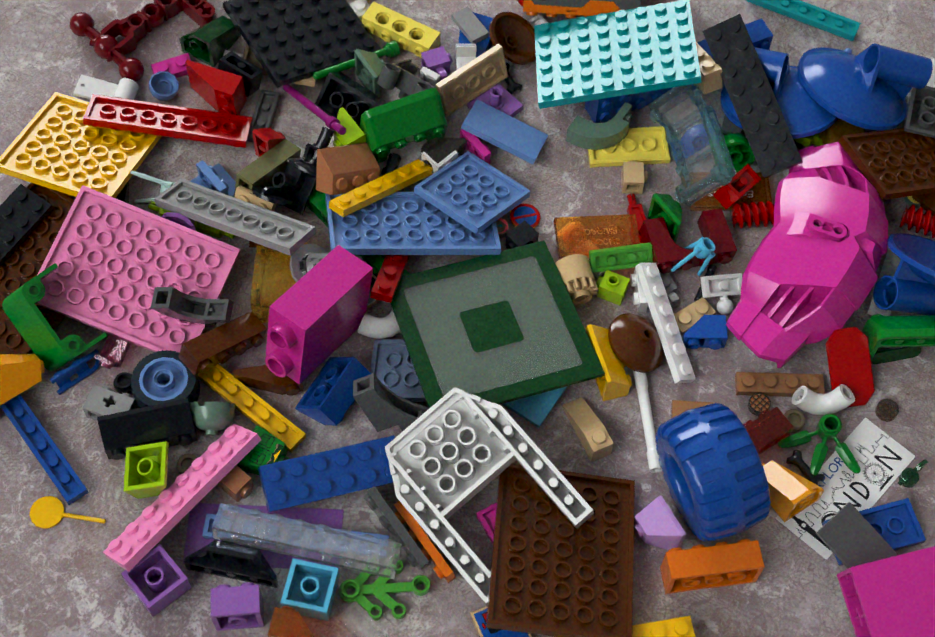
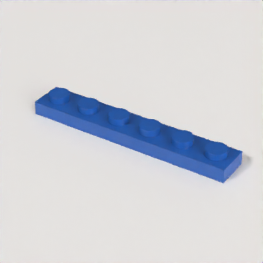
[0,394,89,505]

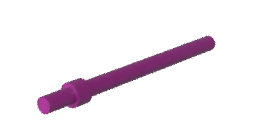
[283,84,346,135]

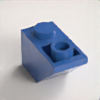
[682,315,728,350]

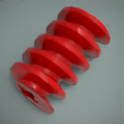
[731,201,775,229]
[900,204,935,239]

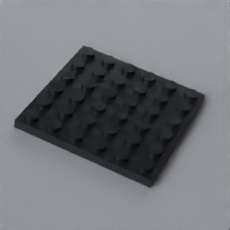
[223,0,381,88]

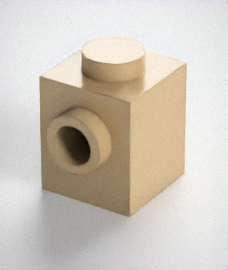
[621,161,648,194]

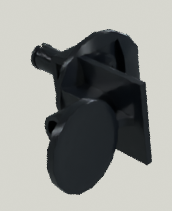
[252,127,334,215]

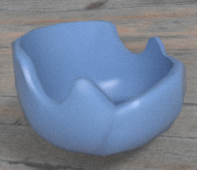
[149,71,179,101]

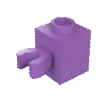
[421,46,452,80]

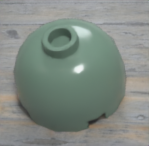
[190,401,235,435]

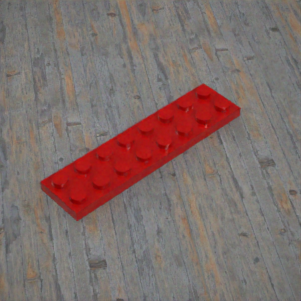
[83,94,253,148]

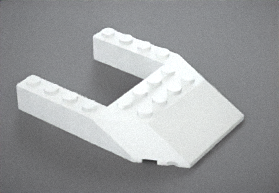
[385,387,594,605]

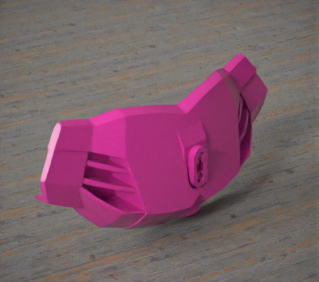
[726,142,888,368]

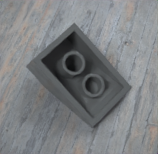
[904,86,935,138]

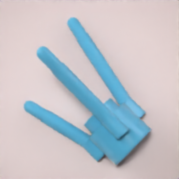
[671,237,715,276]

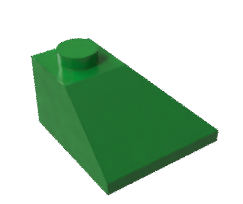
[647,193,682,243]

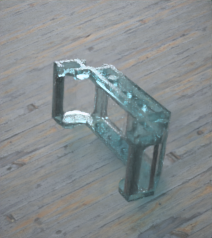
[648,84,736,207]

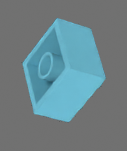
[280,558,340,621]

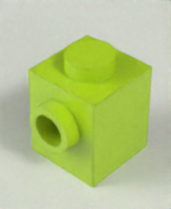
[596,270,630,306]

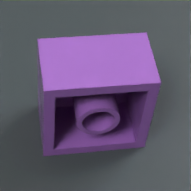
[121,544,191,617]
[210,582,264,631]

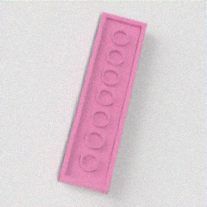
[103,424,262,572]

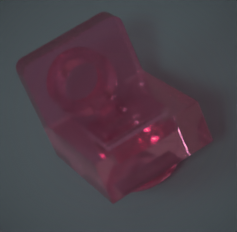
[94,334,131,369]

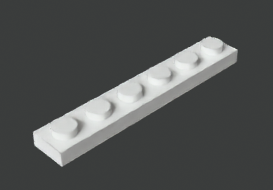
[635,263,696,384]

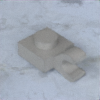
[660,273,679,308]

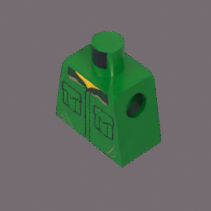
[237,425,290,475]

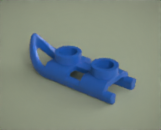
[50,349,101,395]

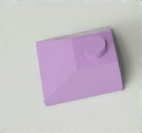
[634,496,686,550]

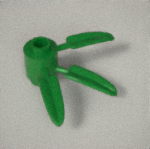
[778,414,860,476]

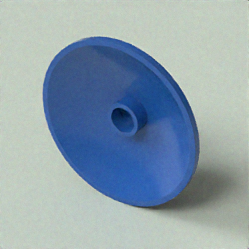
[797,43,933,131]
[720,47,838,139]
[873,233,935,315]

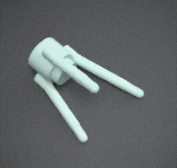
[130,170,176,204]

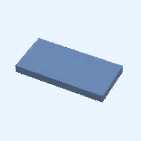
[461,99,548,164]

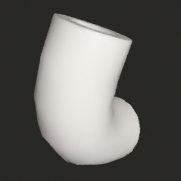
[358,310,401,339]
[792,384,855,416]

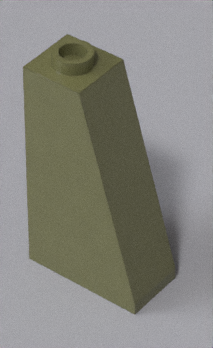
[234,139,301,196]

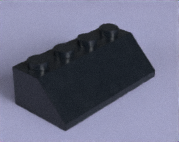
[315,72,389,127]
[97,398,198,460]

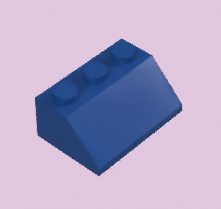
[295,357,371,426]

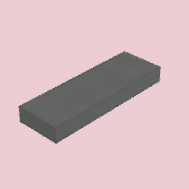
[247,89,281,143]

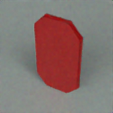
[826,327,875,408]

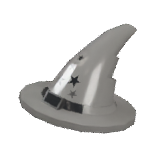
[289,244,363,282]

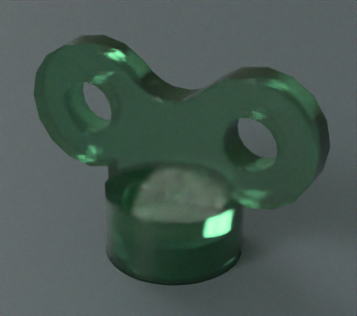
[898,459,928,488]

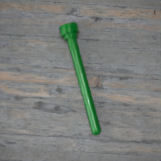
[313,40,400,80]

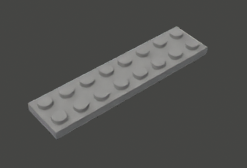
[154,179,316,256]

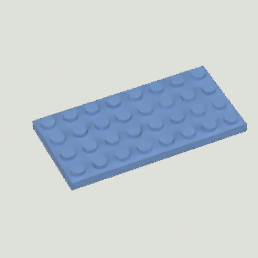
[325,192,501,255]

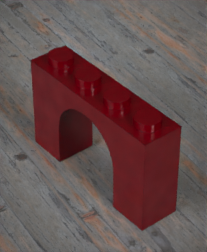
[639,208,737,274]

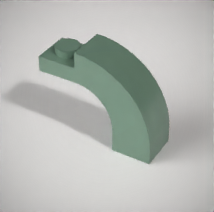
[566,102,633,150]

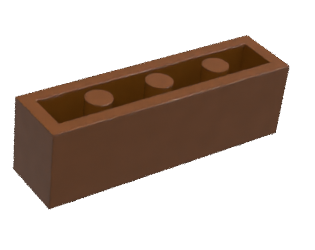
[179,311,267,376]

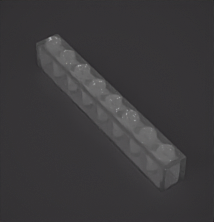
[212,503,402,579]

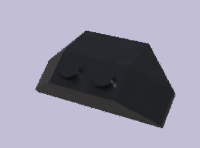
[184,540,278,588]

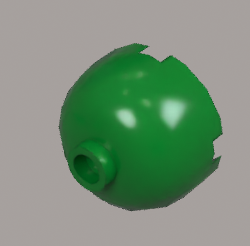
[714,133,755,174]

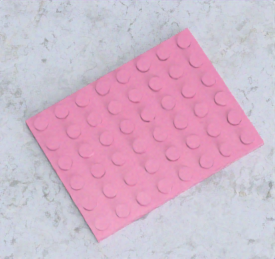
[35,185,241,353]

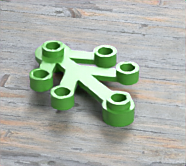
[339,558,430,621]

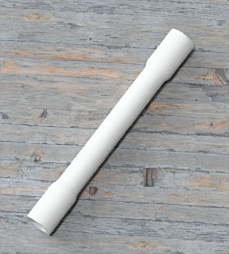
[633,370,662,473]

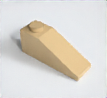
[562,397,614,462]

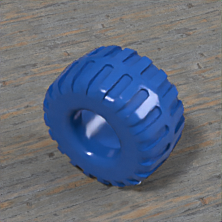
[655,403,771,542]

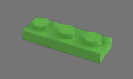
[589,242,653,273]

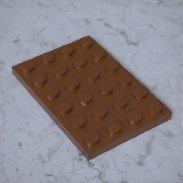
[838,128,935,200]

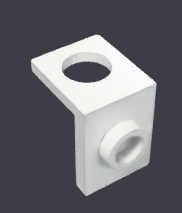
[421,150,458,174]

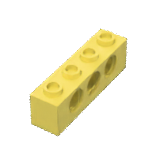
[362,1,441,58]

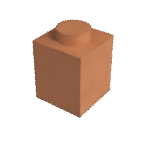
[218,465,254,502]

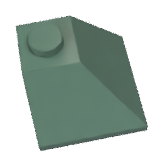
[354,49,385,97]

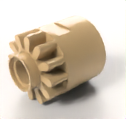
[555,254,598,305]

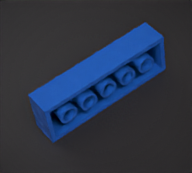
[258,435,395,513]

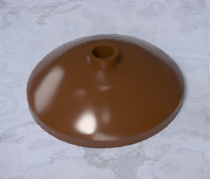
[489,12,536,65]
[608,313,665,373]

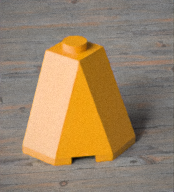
[0,354,45,405]
[762,460,824,523]

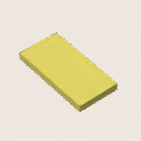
[587,126,671,168]

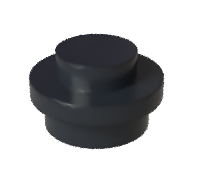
[113,372,132,394]

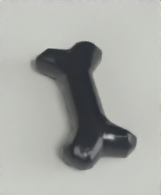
[504,62,522,95]
[786,450,824,485]

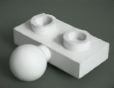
[700,273,742,315]

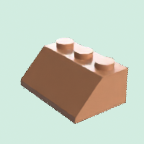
[316,142,380,195]

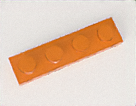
[394,501,456,583]

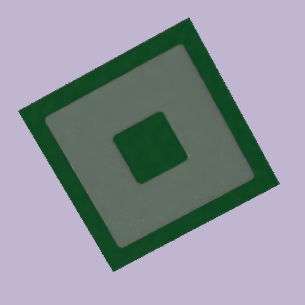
[390,240,605,408]

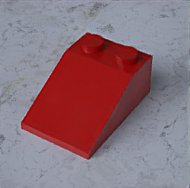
[185,60,247,115]

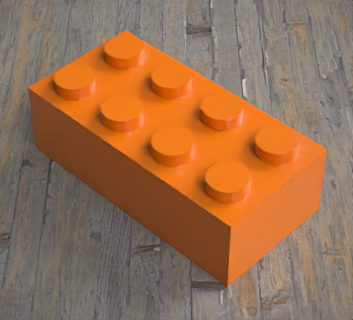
[660,539,764,594]

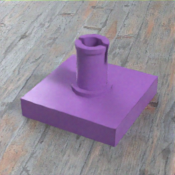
[467,83,523,117]

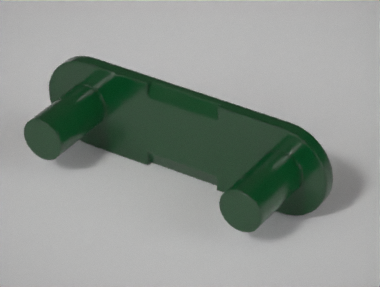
[871,347,921,364]

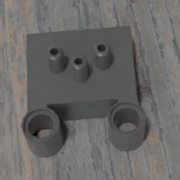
[377,59,441,98]

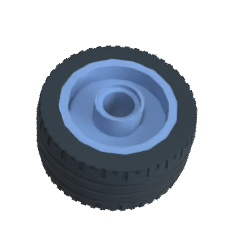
[131,350,200,408]

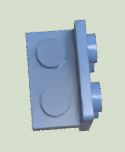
[190,160,236,197]

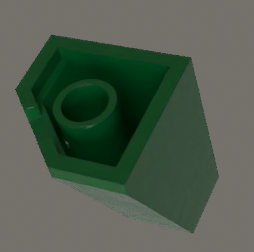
[180,15,241,67]

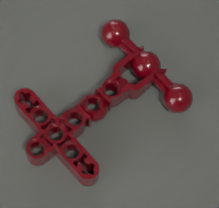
[69,0,216,82]

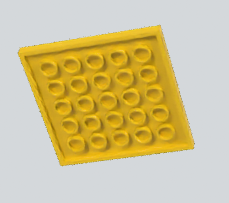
[0,92,162,198]

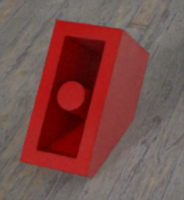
[252,128,286,157]
[713,164,761,210]

